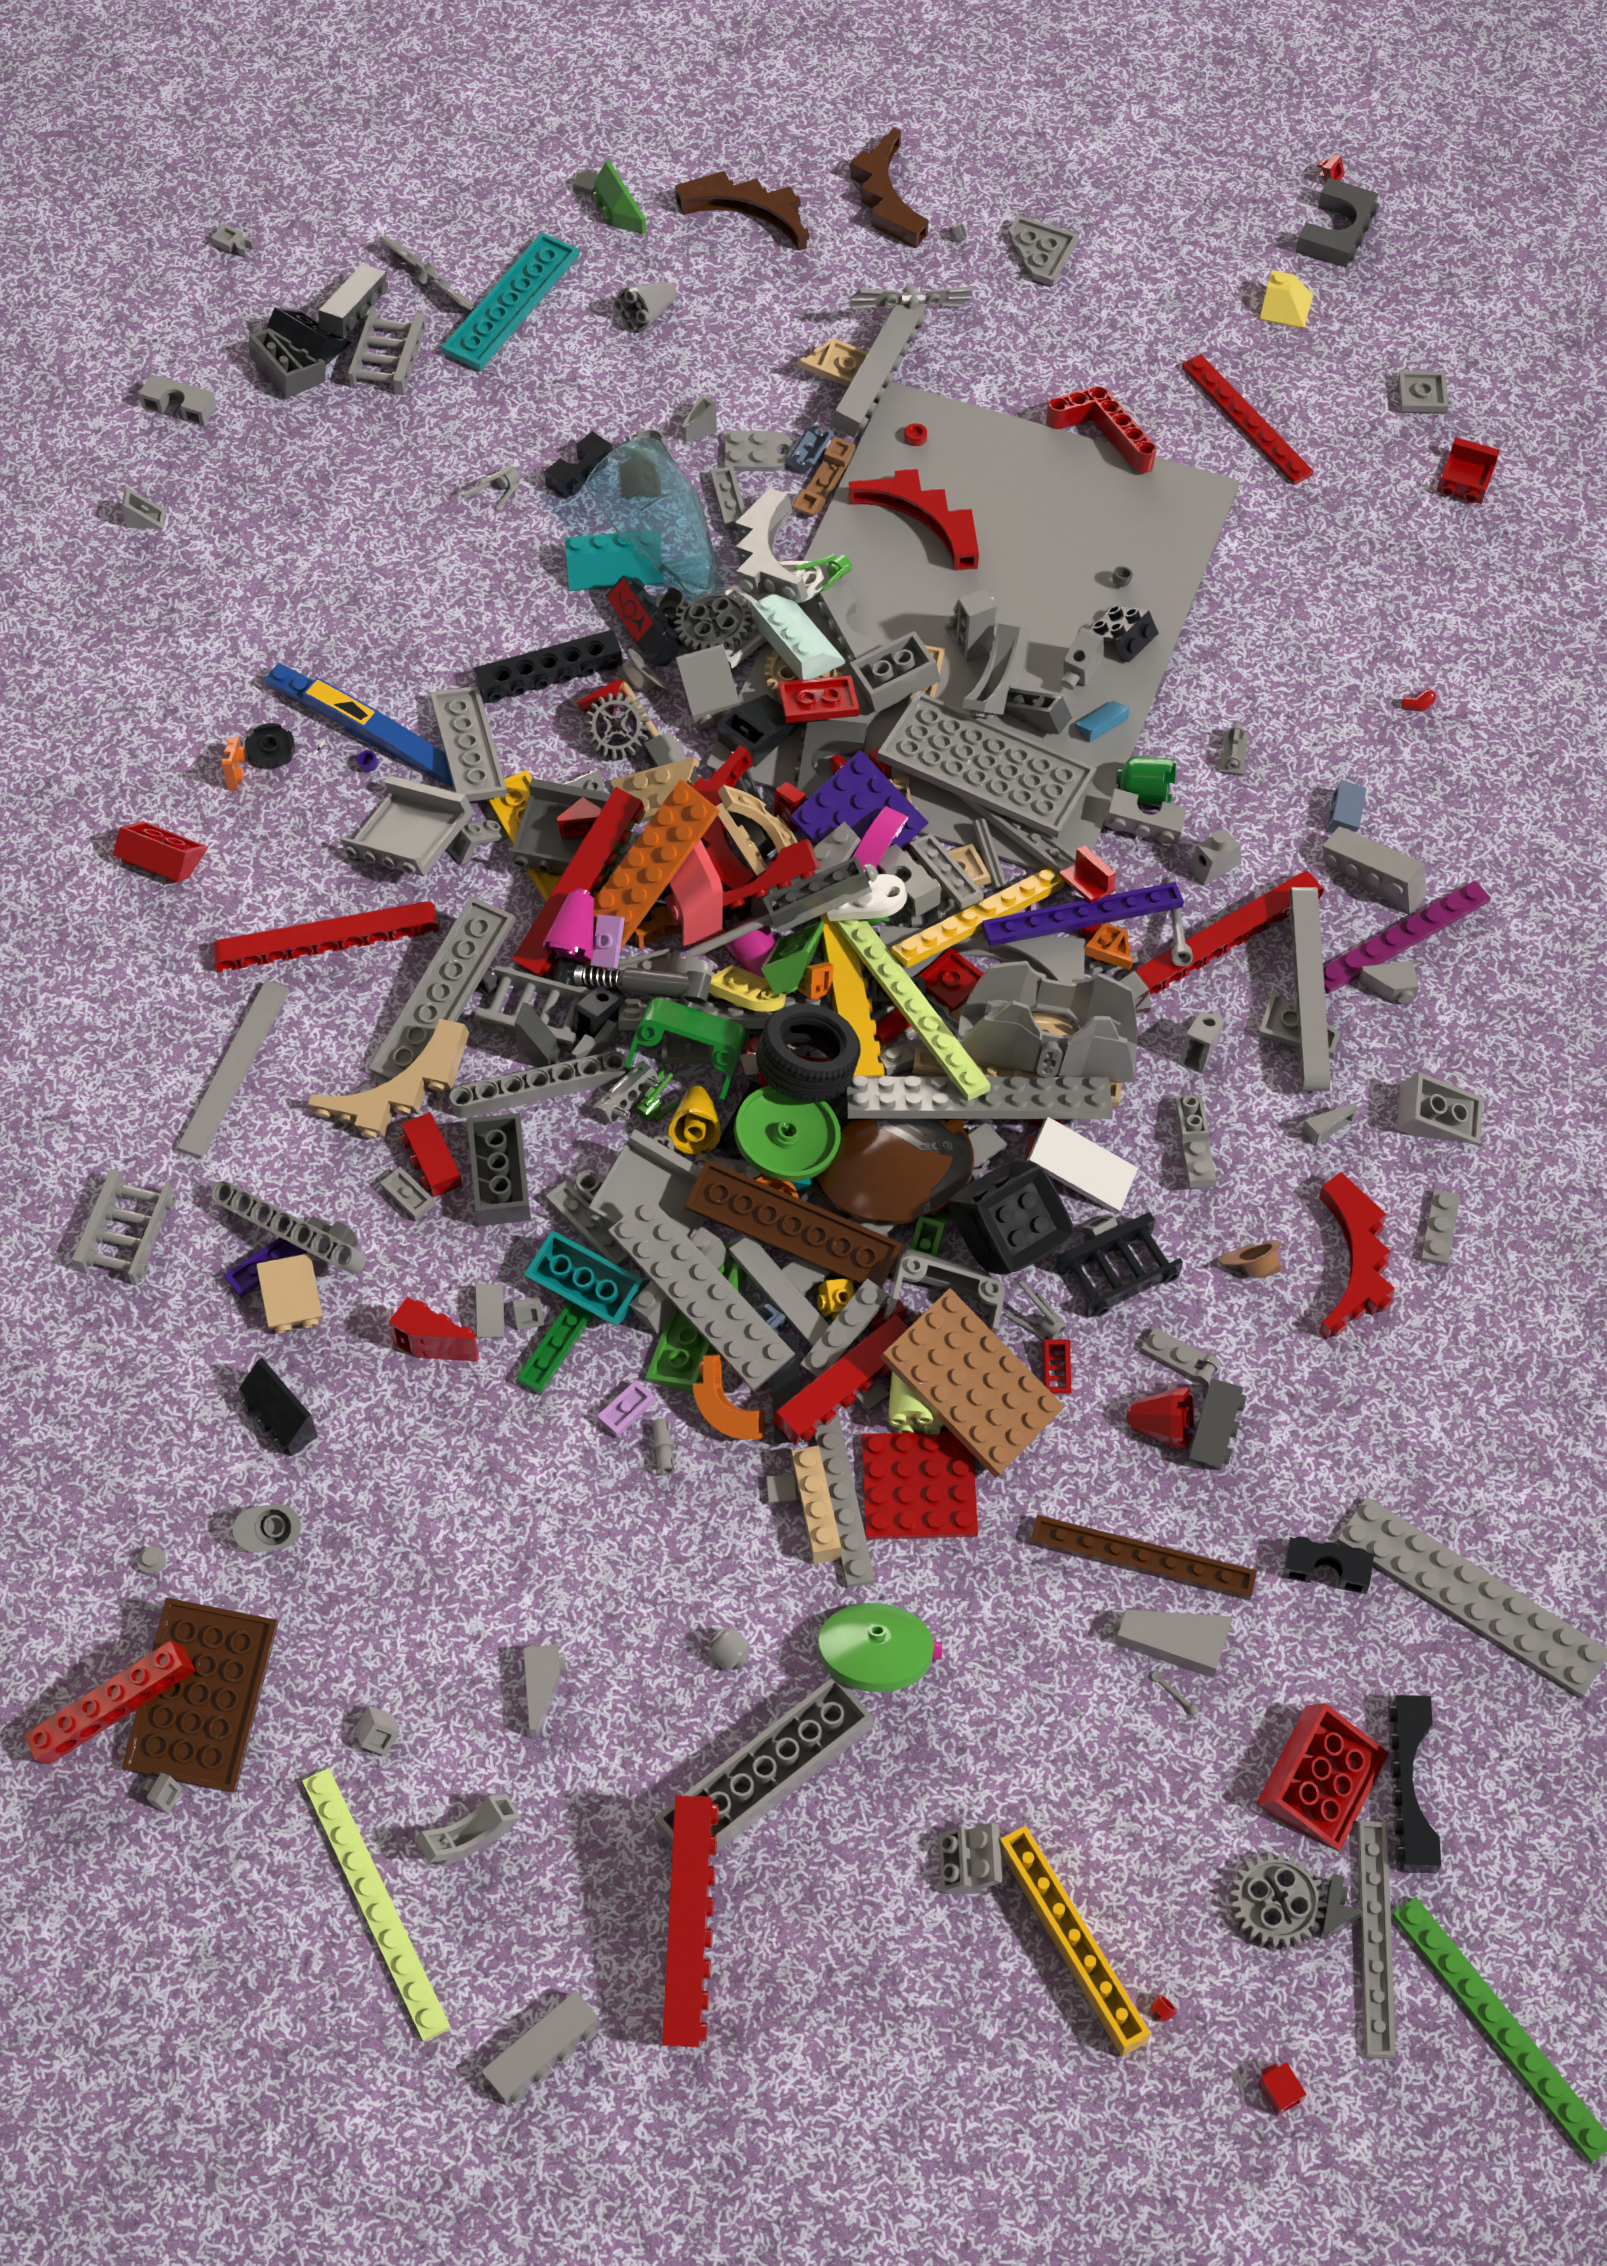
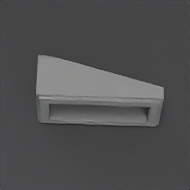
[1302,1103,1358,1146]

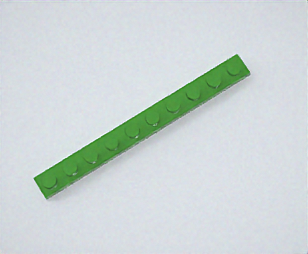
[1392,1897,1607,2164]

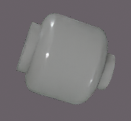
[707,1628,750,1671]

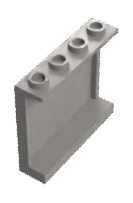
[339,775,474,877]
[584,1129,706,1239]

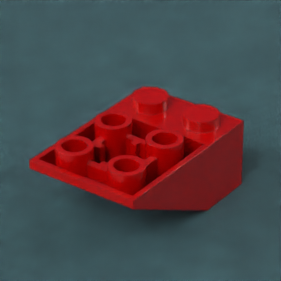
[388,1297,480,1362]

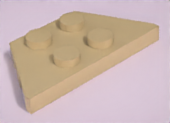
[798,338,868,387]
[611,757,699,822]
[715,803,768,878]

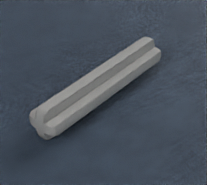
[973,818,1006,890]

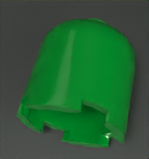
[1116,756,1176,807]

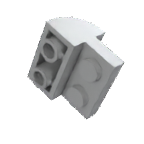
[939,1822,1002,1894]

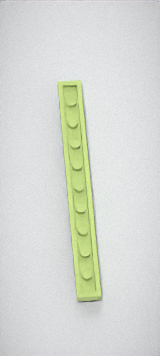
[833,919,991,1101]
[302,1768,451,2043]

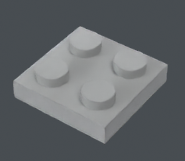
[1398,371,1449,413]

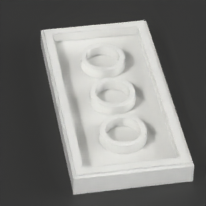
[1027,1117,1138,1213]

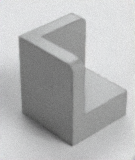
[355,1705,400,1756]

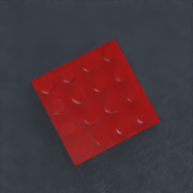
[862,1432,978,1540]

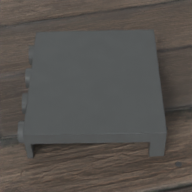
[508,778,612,884]

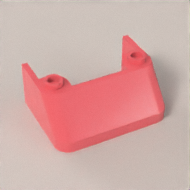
[668,839,723,946]

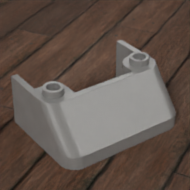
[883,1249,1005,1334]

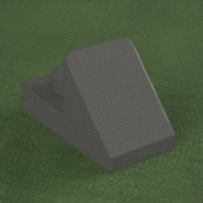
[1320,1874,1363,1940]

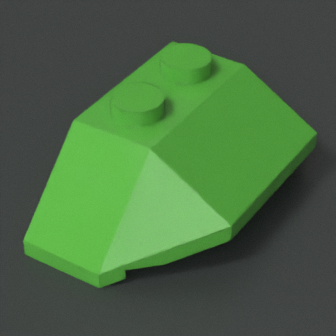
[592,160,646,234]

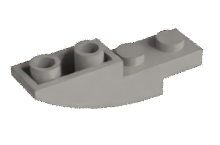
[1175,1095,1216,1188]

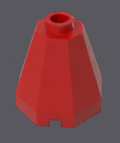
[1126,1388,1195,1448]

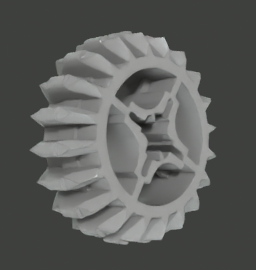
[584,692,651,760]

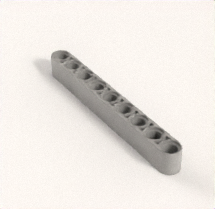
[1289,887,1330,1091]

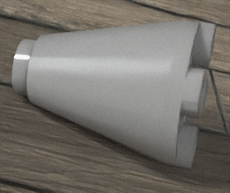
[613,282,677,332]

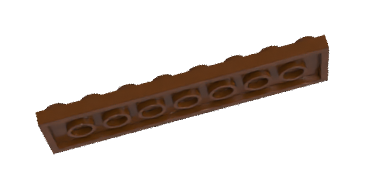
[684,1159,903,1290]

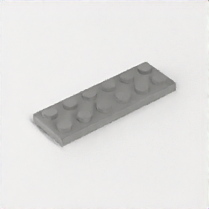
[430,686,507,801]

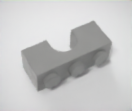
[139,374,216,427]
[1104,788,1187,844]
[876,844,942,917]

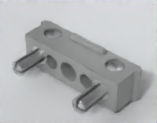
[593,1061,661,1125]

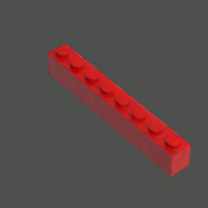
[512,787,645,978]

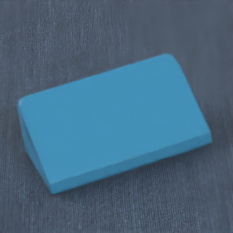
[1075,701,1129,742]

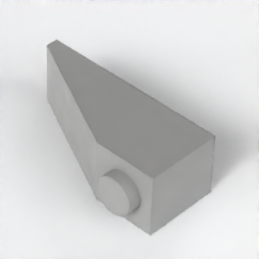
[523,1644,566,1739]

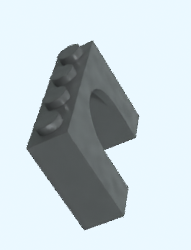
[1296,178,1380,268]
[794,719,867,802]

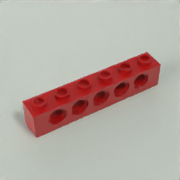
[23,1640,196,1764]

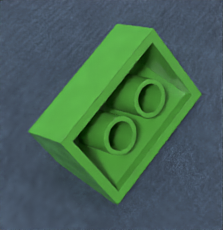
[761,921,824,995]

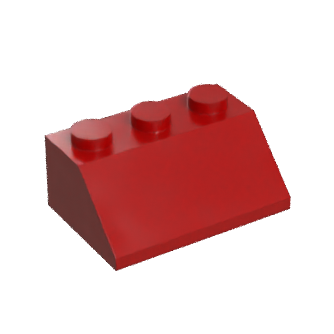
[113,821,208,883]

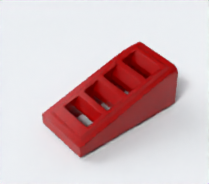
[774,782,806,834]
[1041,1339,1072,1394]

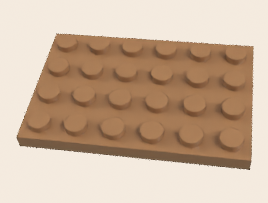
[879,1288,1065,1478]

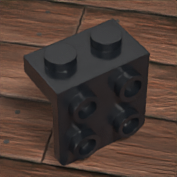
[1089,605,1159,662]

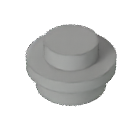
[137,1546,166,1574]

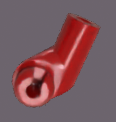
[1402,689,1436,712]

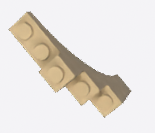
[308,1019,469,1139]

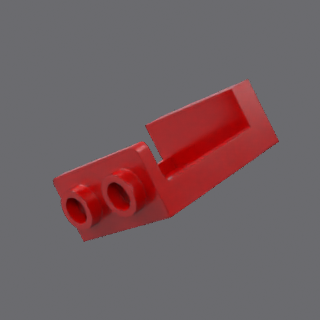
[1437,437,1500,504]

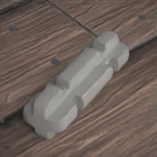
[1089,951,1139,976]

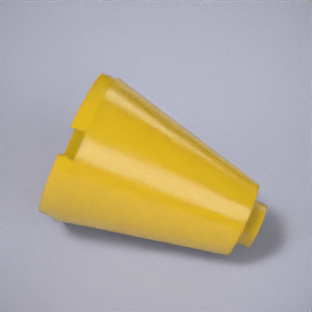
[668,1086,721,1155]

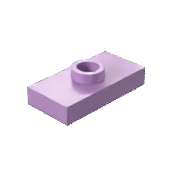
[591,914,625,969]

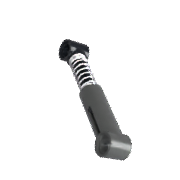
[551,957,712,1004]

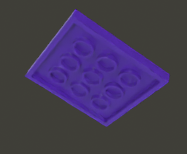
[789,750,929,859]

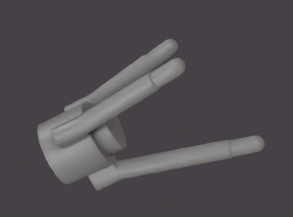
[462,465,520,511]
[1004,1280,1067,1340]

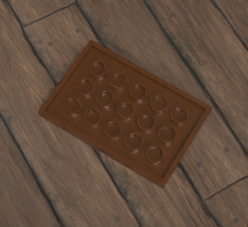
[122,1597,279,1793]

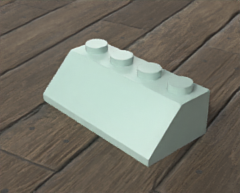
[752,594,845,680]

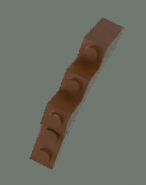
[849,127,929,248]
[675,171,809,251]

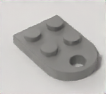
[725,431,794,472]

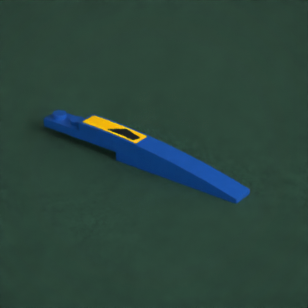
[264,662,454,788]

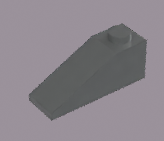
[1004,688,1072,734]
[514,1002,560,1068]

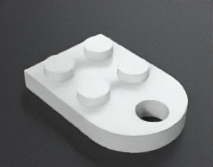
[749,561,824,603]
[827,874,907,921]

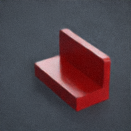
[1060,845,1116,903]

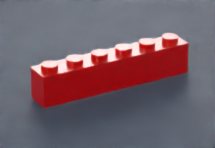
[773,1314,909,1445]

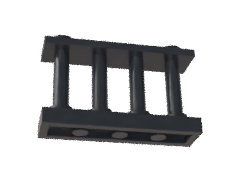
[1055,1212,1183,1318]

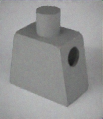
[1061,627,1104,690]
[1188,829,1241,886]
[1179,1011,1225,1074]

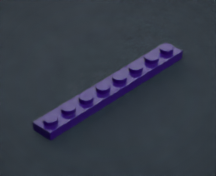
[982,882,1184,947]

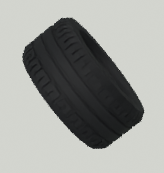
[756,1003,861,1103]

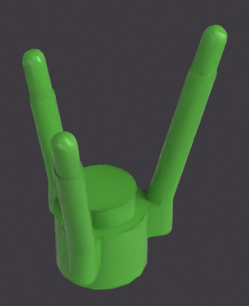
[795,554,852,598]
[635,1066,682,1122]

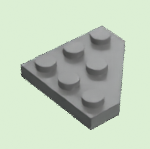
[1008,215,1079,286]

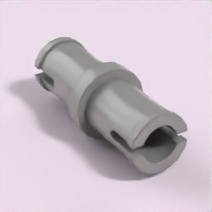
[651,1418,675,1476]

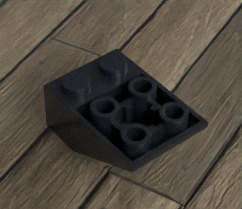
[717,694,803,767]

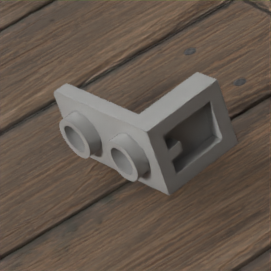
[446,820,507,864]

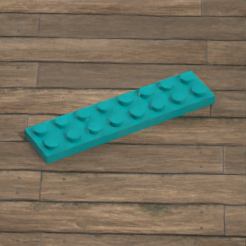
[442,232,580,371]

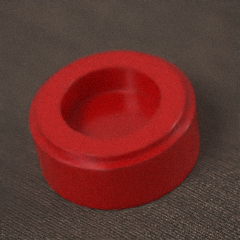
[904,423,927,446]

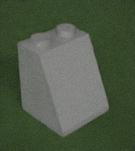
[676,644,740,731]

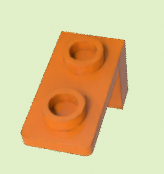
[796,962,833,1000]

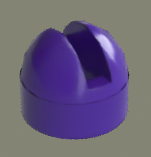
[357,750,378,772]

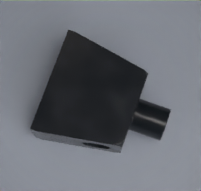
[573,987,624,1041]

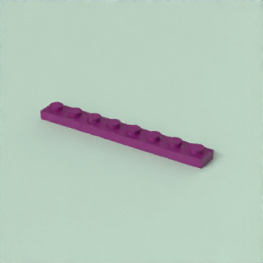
[1323,880,1491,994]

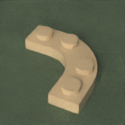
[718,785,797,854]

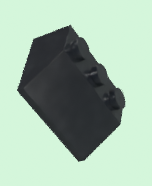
[266,307,351,365]
[239,1357,318,1456]

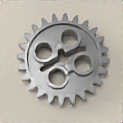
[1229,1852,1327,1950]

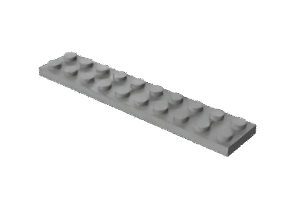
[846,1076,1113,1119]
[1336,1497,1607,1698]

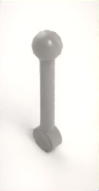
[1151,1671,1199,1715]

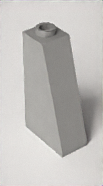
[1112,1610,1233,1678]

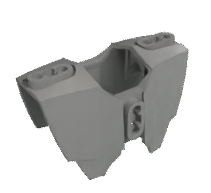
[957,961,1137,1082]

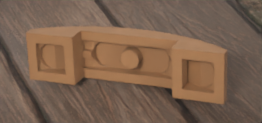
[792,436,855,517]

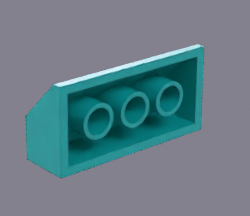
[565,530,664,591]
[524,1230,646,1326]

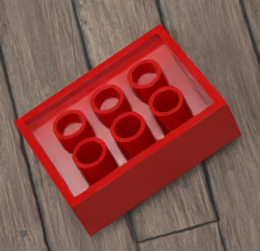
[1256,1703,1389,1852]

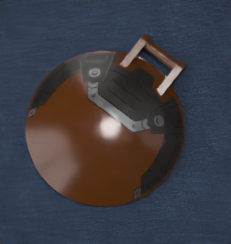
[816,1115,974,1224]

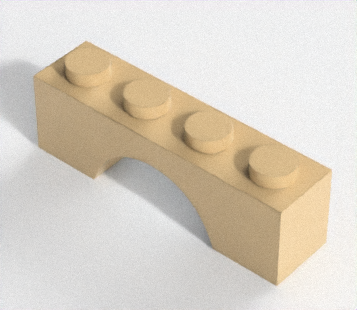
[791,1446,841,1564]

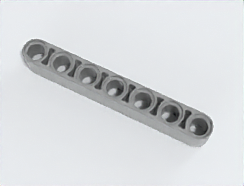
[450,1051,627,1118]
[211,1181,366,1274]

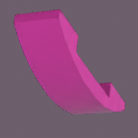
[852,806,908,870]

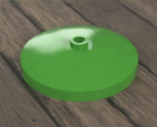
[734,1086,841,1181]
[818,1603,934,1692]

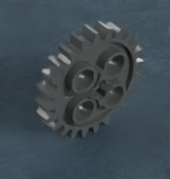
[674,589,754,652]

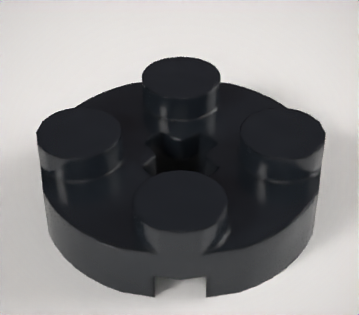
[245,723,295,769]

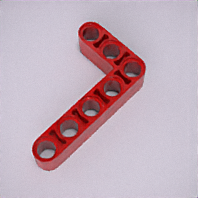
[1046,386,1156,473]

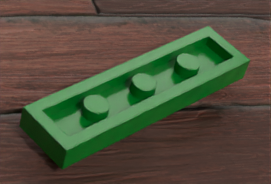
[517,1301,594,1395]

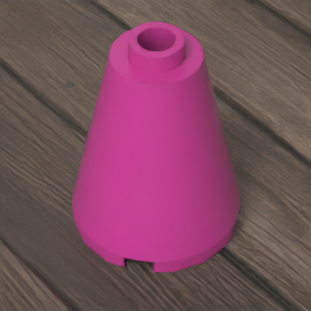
[542,888,594,962]
[723,916,775,978]

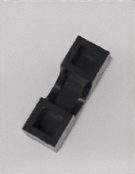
[544,431,614,499]
[1282,1537,1374,1594]

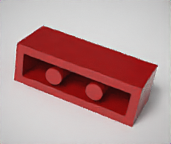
[399,1112,462,1198]

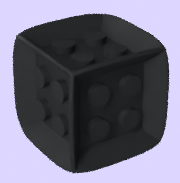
[948,1161,1074,1275]

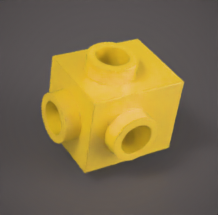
[817,1279,856,1321]

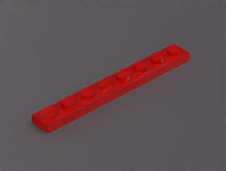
[1182,354,1314,485]

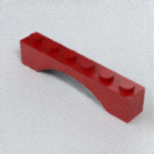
[664,839,821,926]

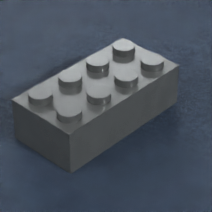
[467,1113,531,1226]

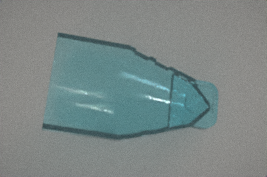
[584,438,724,601]

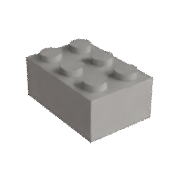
[850,631,941,713]

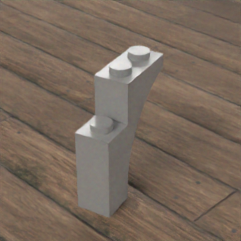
[962,623,1030,718]

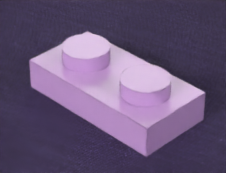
[597,1380,656,1437]

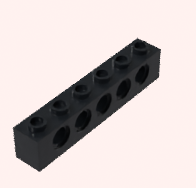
[474,629,623,703]

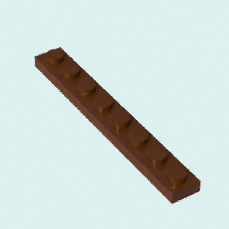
[1030,1515,1257,1600]

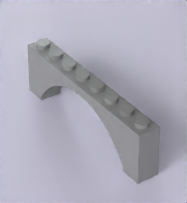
[880,926,1085,983]

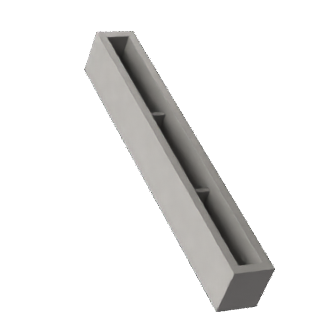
[830,293,926,438]

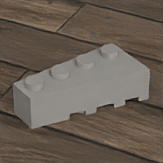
[1322,826,1427,915]

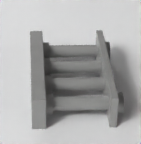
[346,306,426,396]
[474,965,592,1053]
[72,1169,176,1286]

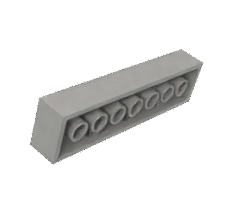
[654,1677,873,1857]

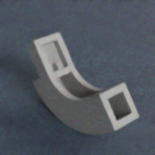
[415,1794,521,1866]

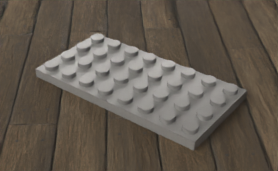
[876,691,1097,838]

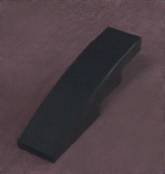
[772,1334,802,1443]

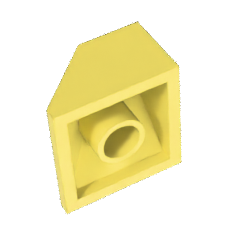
[1260,270,1313,329]

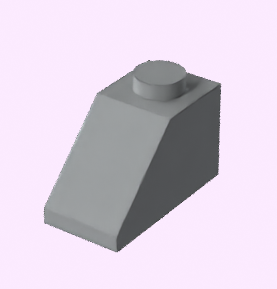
[1359,961,1420,1003]

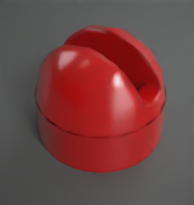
[1150,1994,1177,2022]

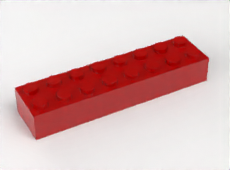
[662,1795,719,2048]

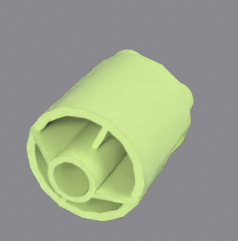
[888,1371,943,1435]

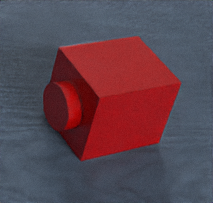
[1258,2062,1307,2116]

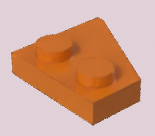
[221,737,246,790]
[1085,923,1133,970]

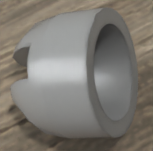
[949,222,967,242]

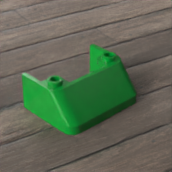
[624,998,747,1102]

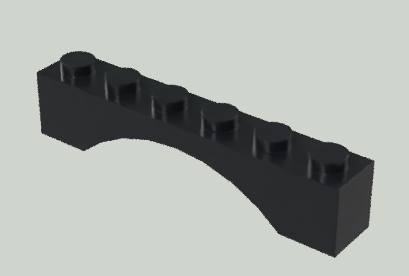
[1388,1695,1441,1874]

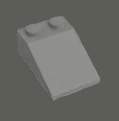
[1397,1072,1483,1145]

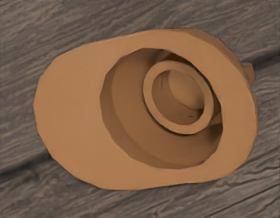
[1219,1240,1281,1278]

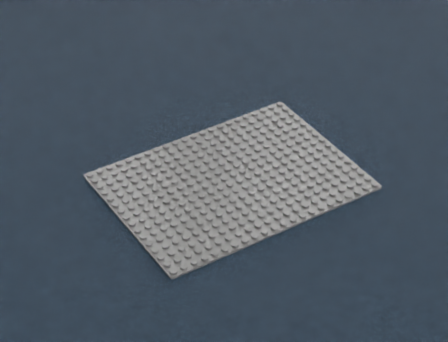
[707,382,1239,871]

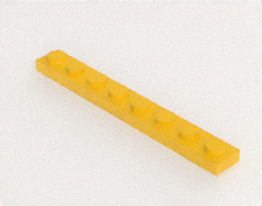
[891,867,1065,968]

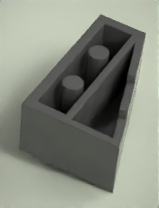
[249,328,326,398]
[1189,1378,1247,1470]

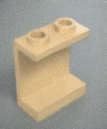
[257,1253,324,1334]

